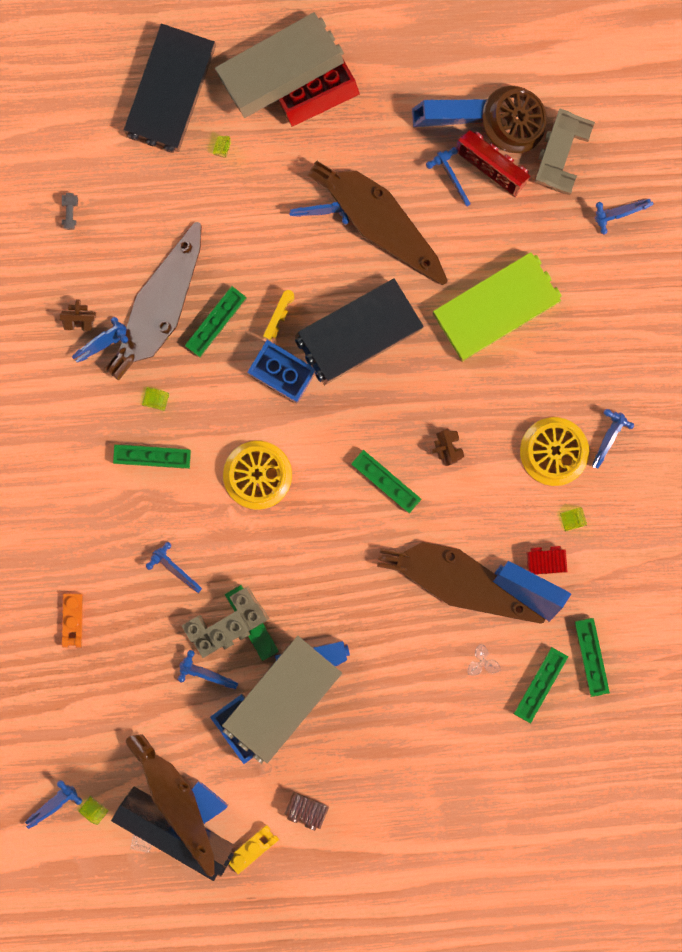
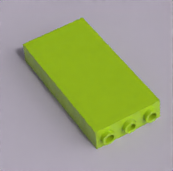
[433,252,562,362]

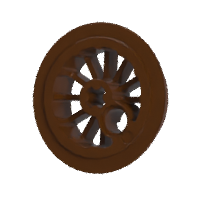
[483,85,546,153]

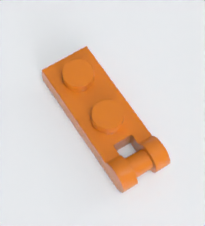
[62,594,83,648]

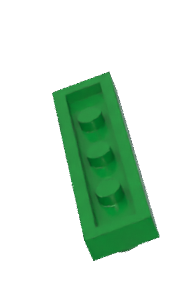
[185,286,247,358]
[113,445,191,469]
[351,449,422,514]
[225,585,279,661]
[574,618,610,697]
[513,647,569,724]

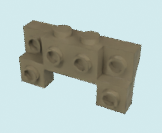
[535,108,595,195]
[182,586,269,658]

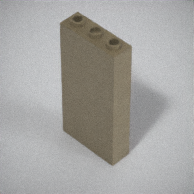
[215,12,344,118]
[222,636,342,764]

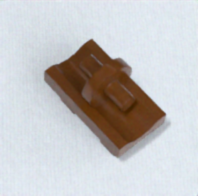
[60,299,96,331]
[431,429,464,466]

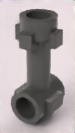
[62,193,78,230]

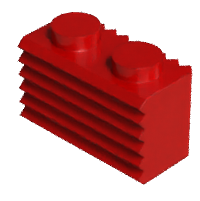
[526,546,568,575]

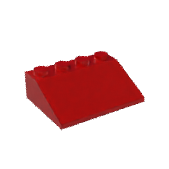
[278,59,360,127]
[456,130,531,197]

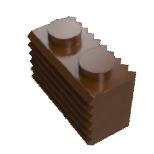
[284,792,329,831]

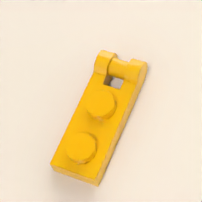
[263,290,295,342]
[229,825,279,874]

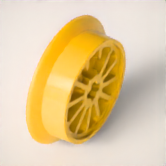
[520,417,589,486]
[223,441,292,510]

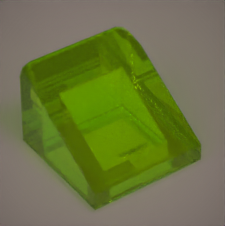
[213,136,231,158]
[142,387,169,411]
[560,507,587,532]
[79,796,109,825]

